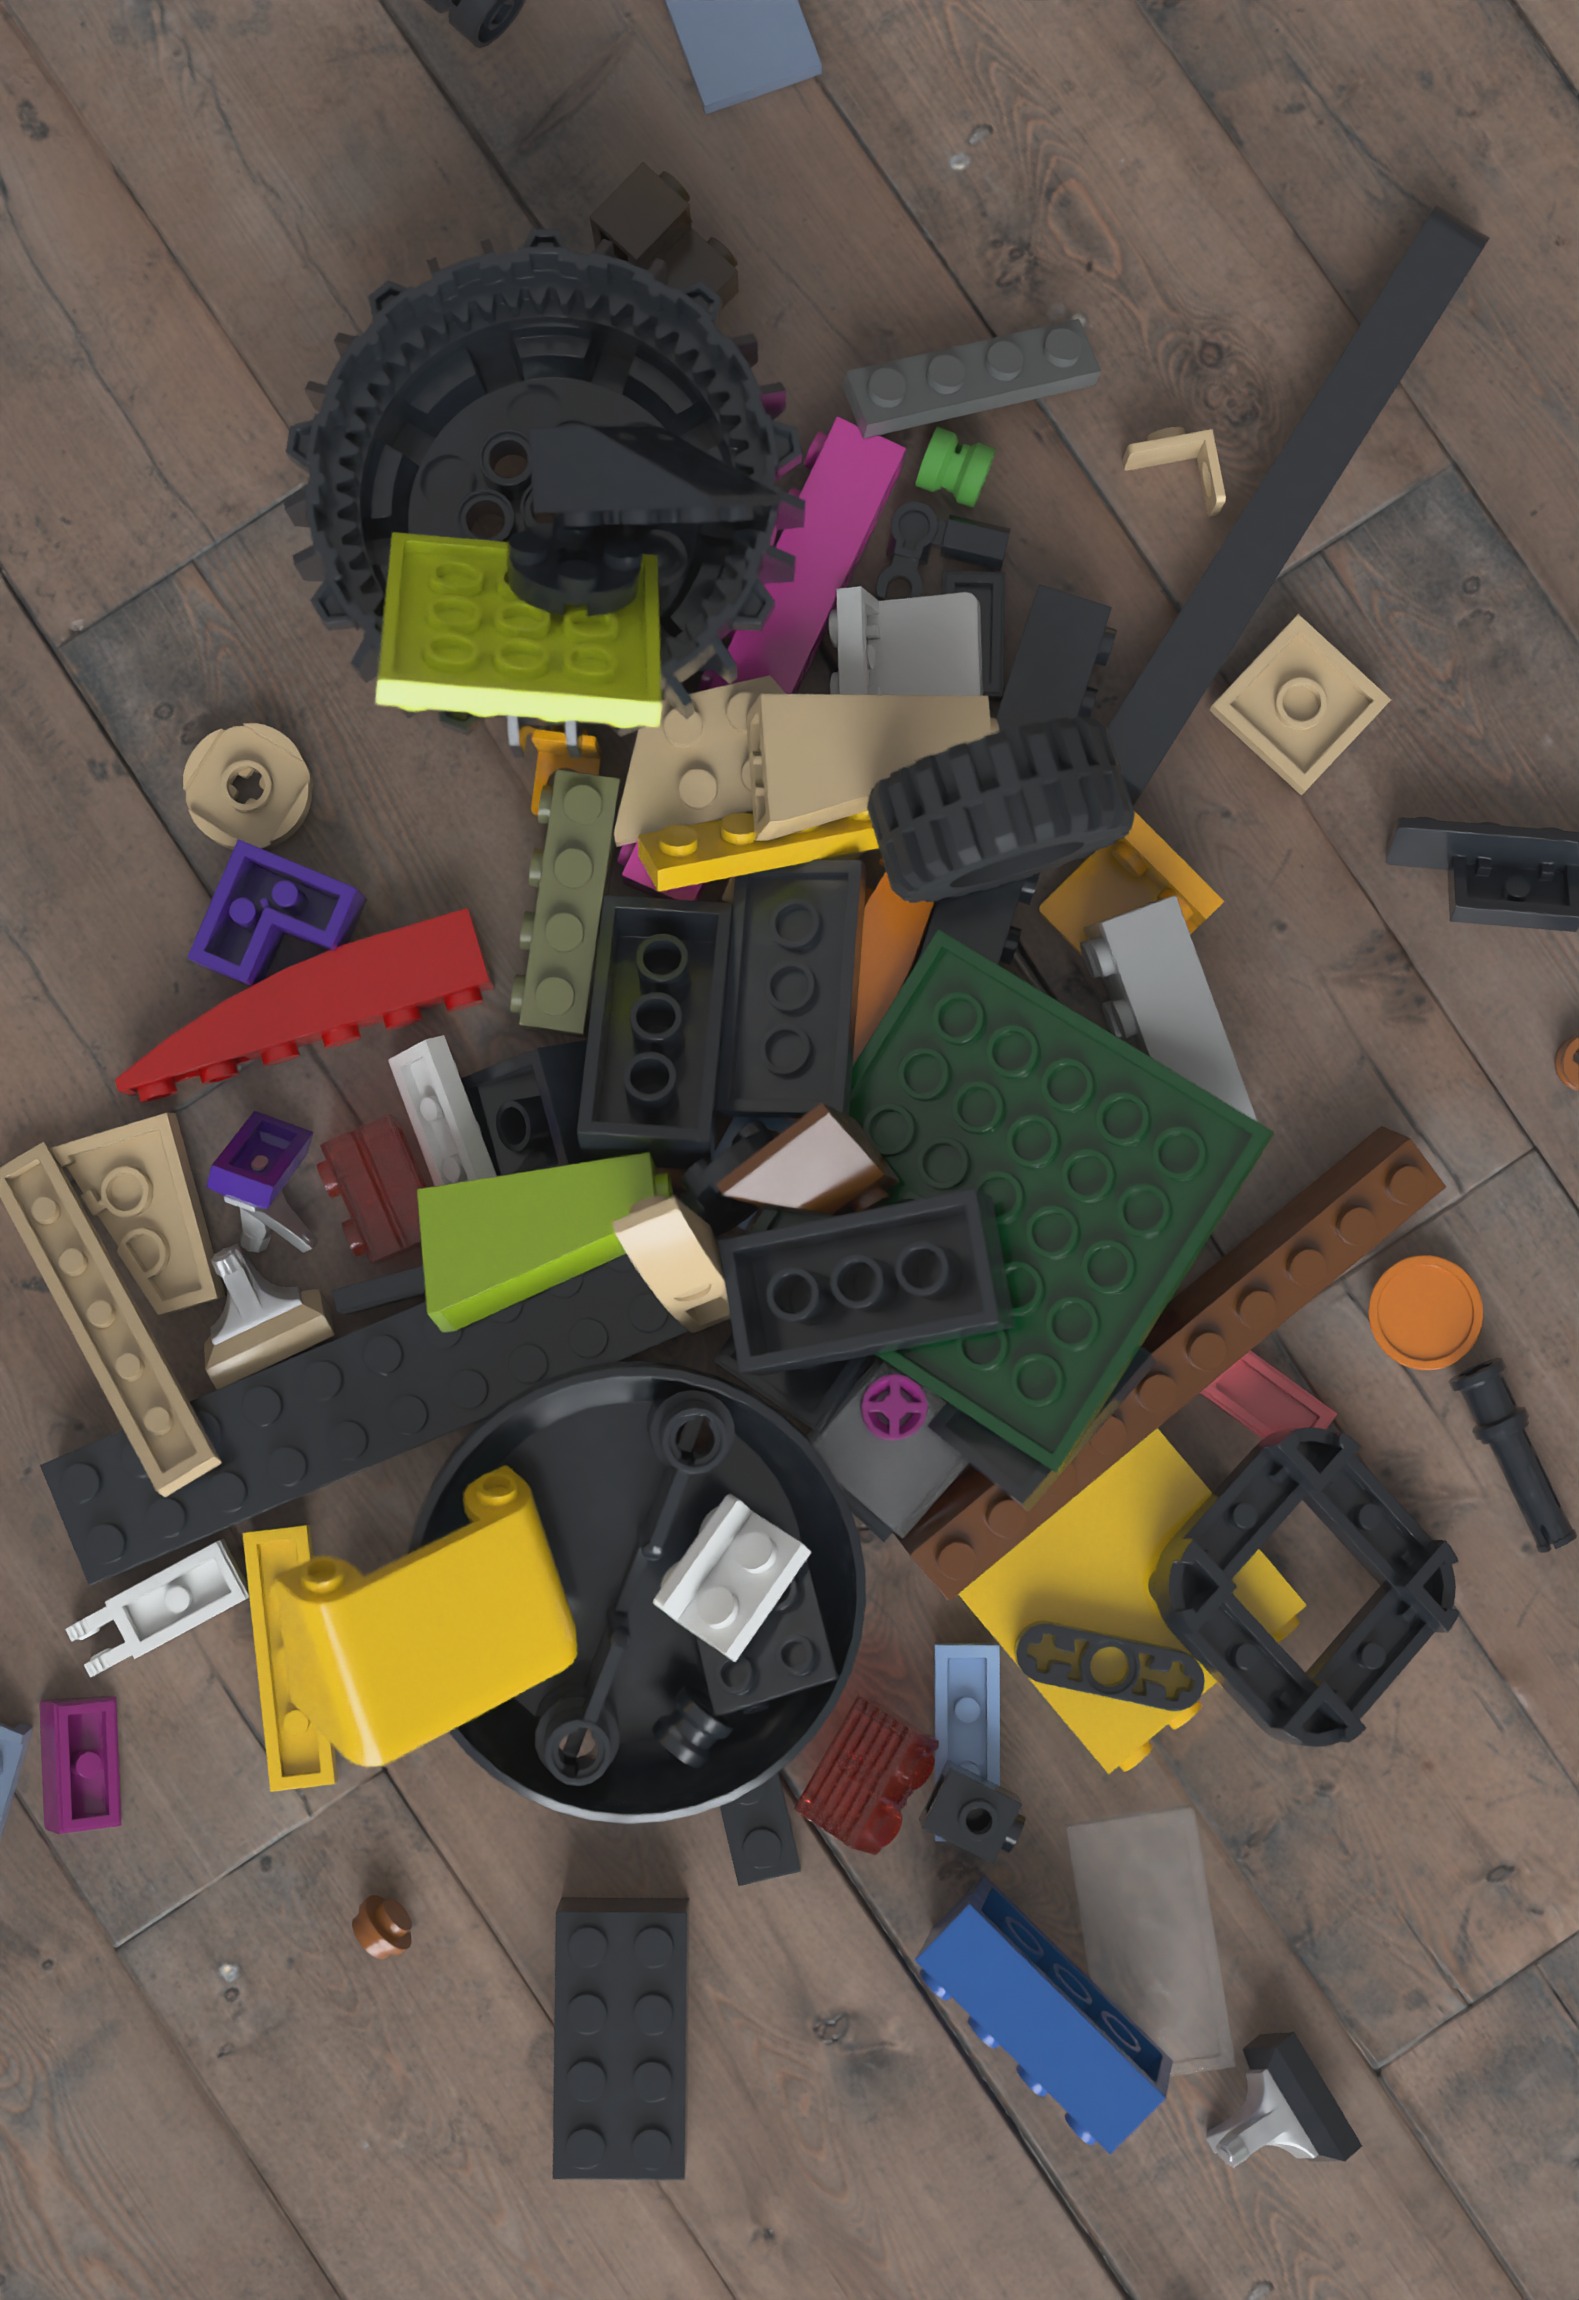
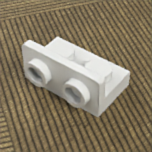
[654,1494,811,1662]

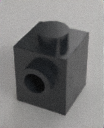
[919,1760,1026,1864]

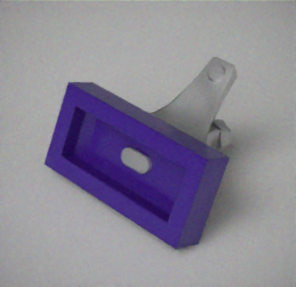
[206,1111,318,1253]

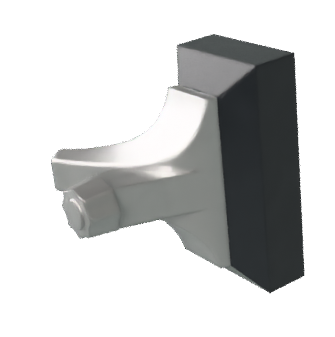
[1205,2032,1363,2168]

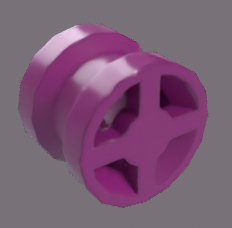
[860,1374,928,1441]

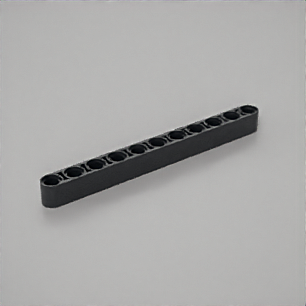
[1107,205,1490,806]

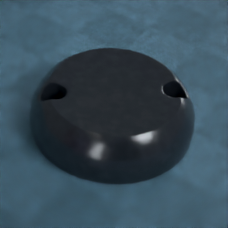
[407,1361,866,1824]

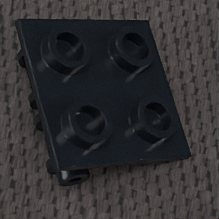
[696,1558,839,1717]

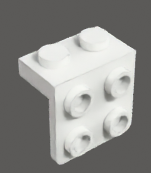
[829,586,983,696]

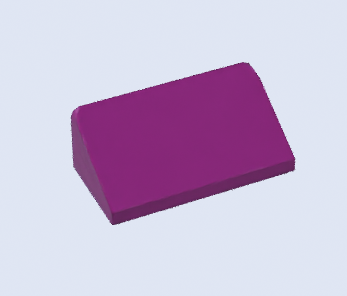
[39,1696,122,1834]

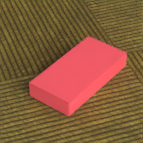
[1199,1350,1337,1440]

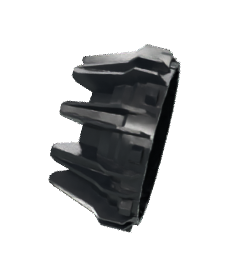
[283,229,806,758]

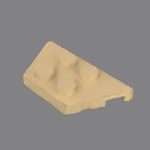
[614,675,786,847]

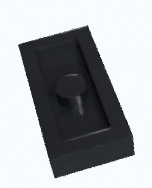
[720,1771,801,1886]

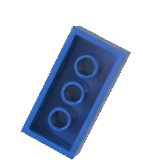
[915,1875,1173,2155]

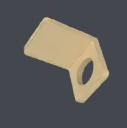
[1122,427,1226,517]

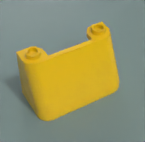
[275,1465,577,1766]

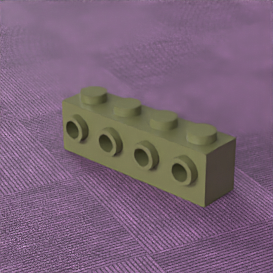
[510,770,624,1038]

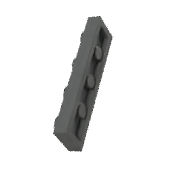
[842,319,1101,439]

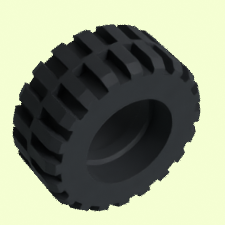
[867,716,1135,903]

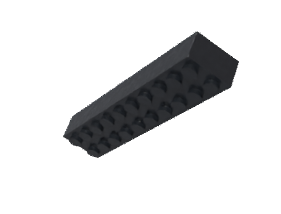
[40,1254,690,1586]

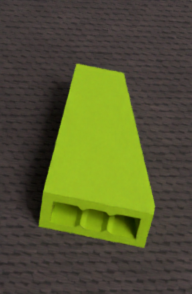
[417,1152,674,1333]

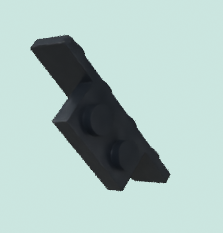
[1386,817,1579,932]

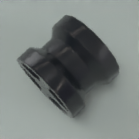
[652,1685,736,1769]

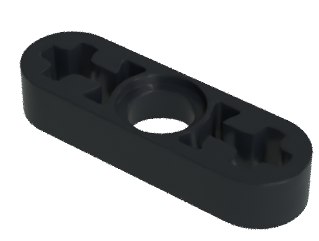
[1014,1621,1205,1711]

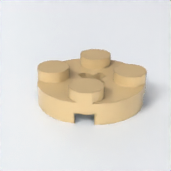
[183,723,314,851]

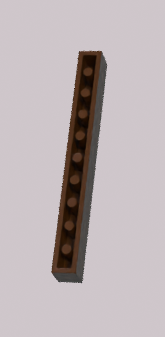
[893,1126,1446,1602]

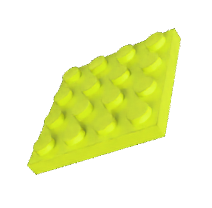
[377,532,661,727]

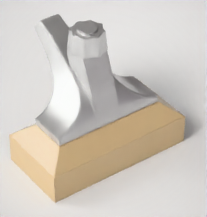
[204,1244,335,1390]

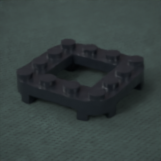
[1148,1427,1460,1747]

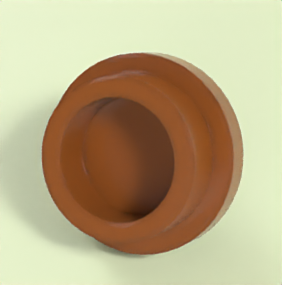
[352,1895,412,1959]

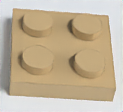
[1209,614,1391,796]

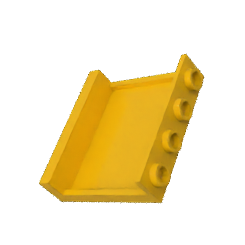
[958,1428,1307,1774]

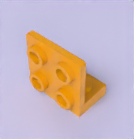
[1038,811,1224,957]

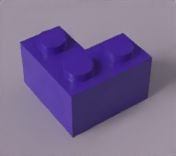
[187,839,367,987]

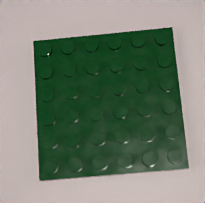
[749,929,1275,1473]

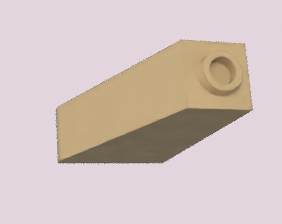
[746,694,999,841]

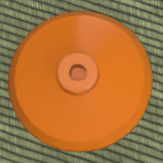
[1368,1255,1483,1370]

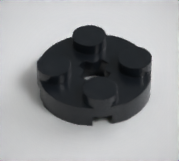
[506,512,643,616]
[680,1120,780,1236]

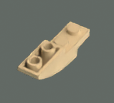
[612,1196,731,1334]

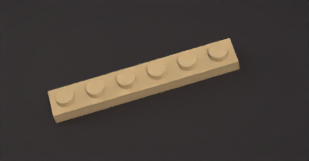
[0,1142,222,1497]

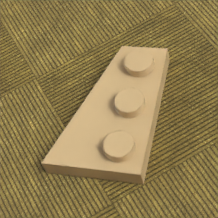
[49,1112,226,1315]

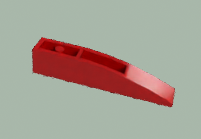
[115,908,495,1103]

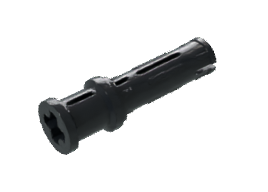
[1449,1358,1577,1553]

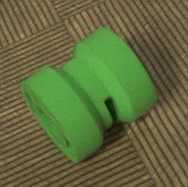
[915,426,996,509]

